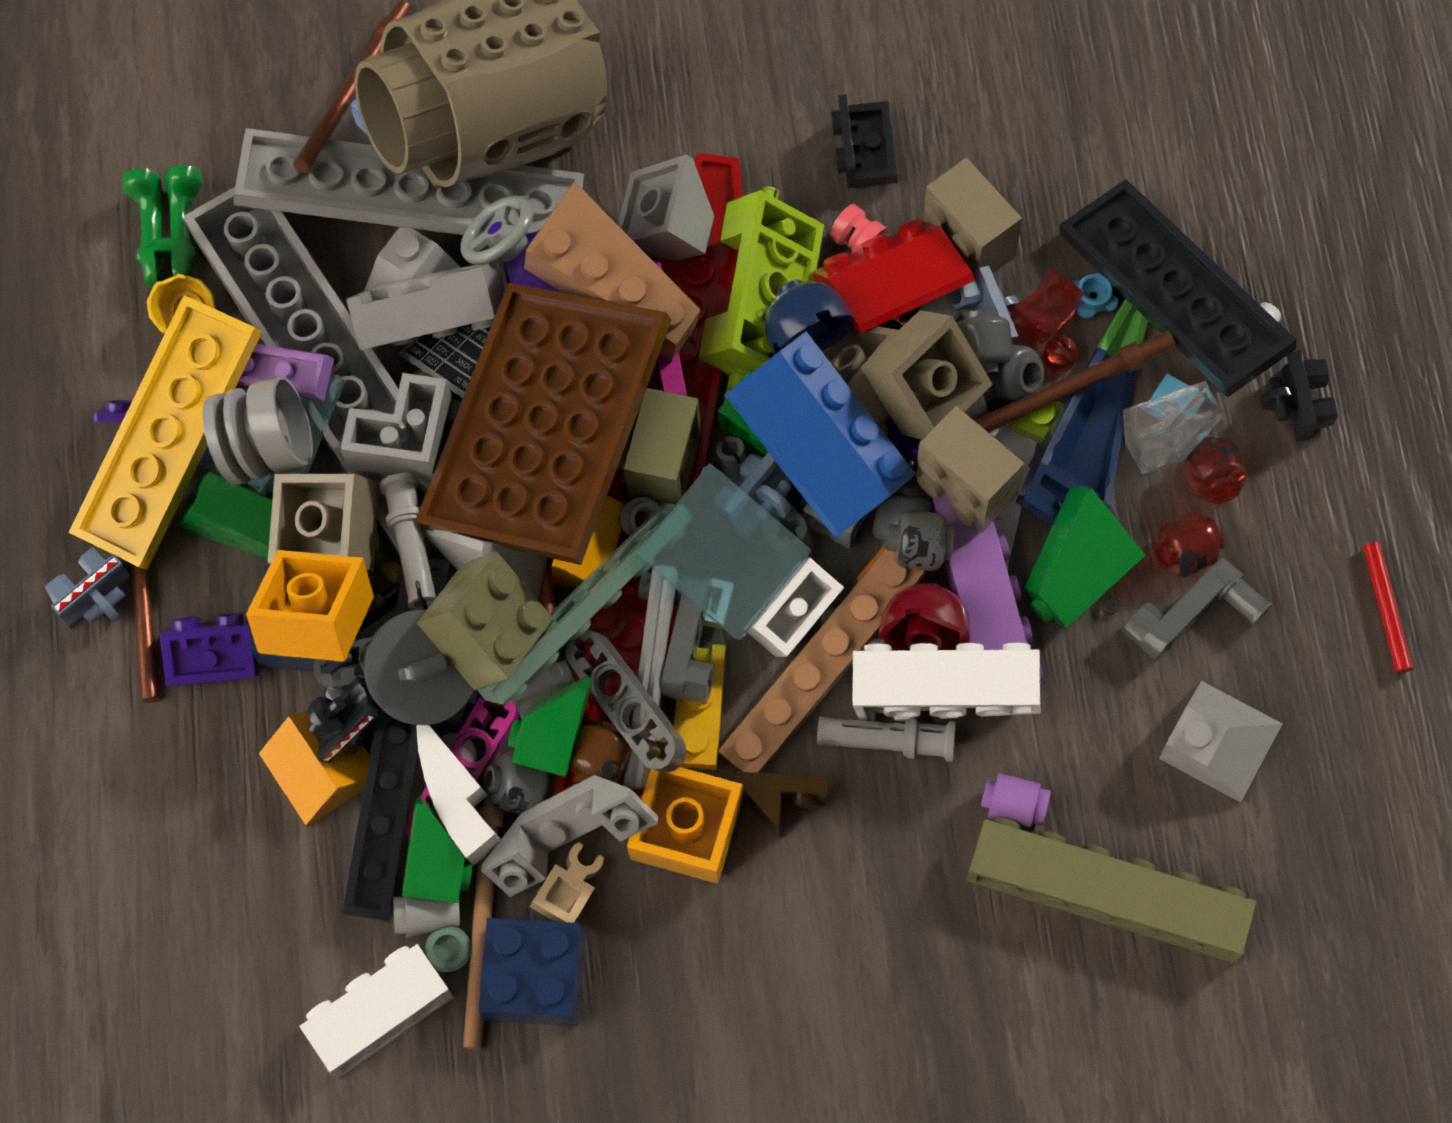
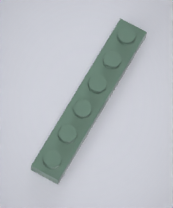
[477,503,692,705]

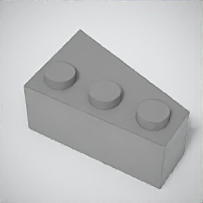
[346,260,505,350]

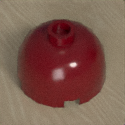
[879,583,971,651]

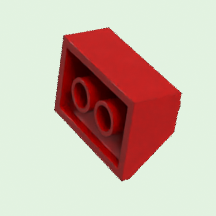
[812,219,975,333]

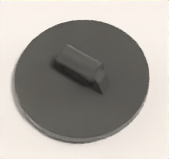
[364,610,474,725]

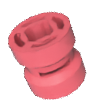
[829,204,888,253]

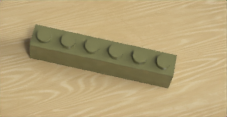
[967,817,1257,964]

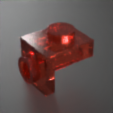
[1010,268,1084,344]

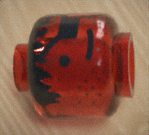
[1183,437,1248,504]
[1154,512,1224,578]

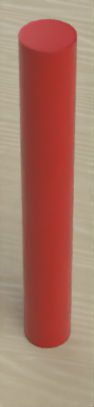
[1363,542,1414,674]

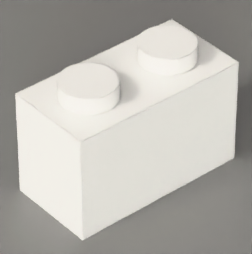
[743,558,844,657]

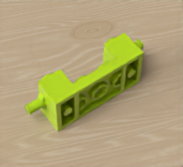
[698,187,824,400]

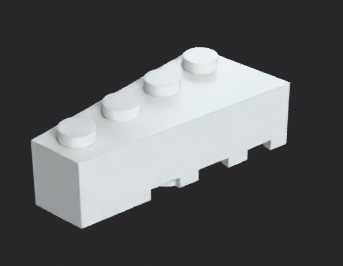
[853,643,1041,721]

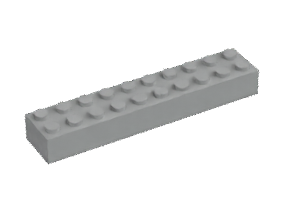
[183,187,439,560]

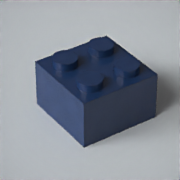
[478,918,585,1026]

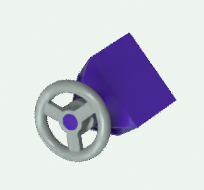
[461,196,560,292]

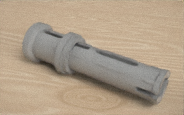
[379,473,437,610]
[817,716,956,762]

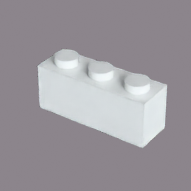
[299,944,454,1079]

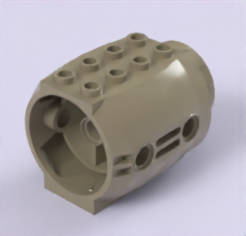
[355,0,608,189]

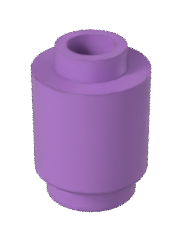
[981,773,1051,828]

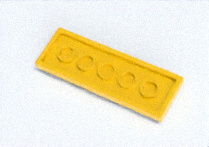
[69,295,262,570]

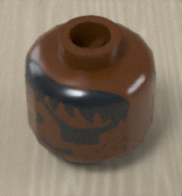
[569,720,632,784]

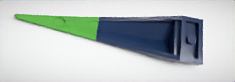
[1015,299,1148,526]

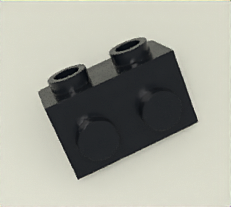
[831,94,898,188]

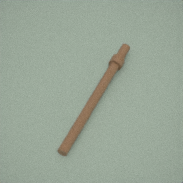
[463,788,504,1050]

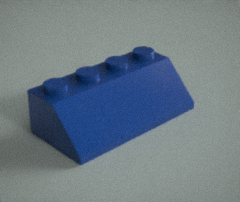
[724,332,916,538]

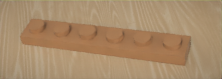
[718,548,925,773]

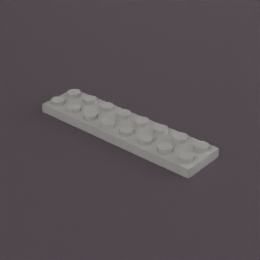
[234,128,584,237]

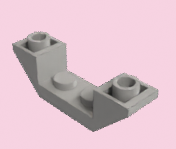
[481,775,658,897]

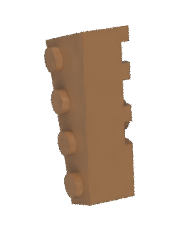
[524,181,700,362]

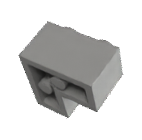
[340,373,453,481]

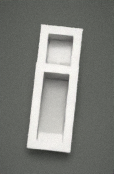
[416,725,501,865]

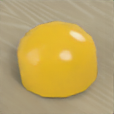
[147,274,216,334]

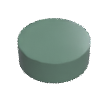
[425,926,471,975]

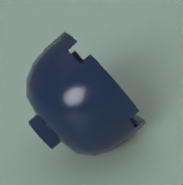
[765,280,855,355]

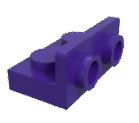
[160,613,258,686]

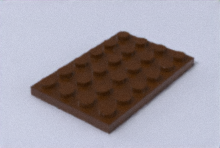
[415,283,672,565]

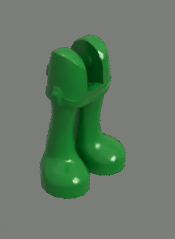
[122,165,203,289]

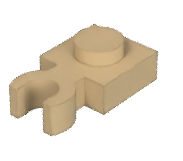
[530,842,604,923]

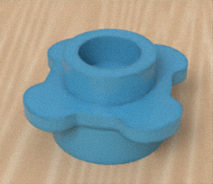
[1068,273,1118,319]

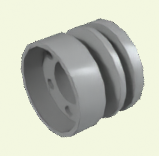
[202,376,313,485]

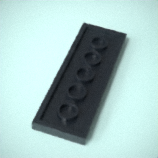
[1059,179,1297,398]

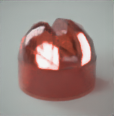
[1043,335,1079,373]

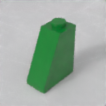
[176,471,272,559]
[1024,484,1145,628]

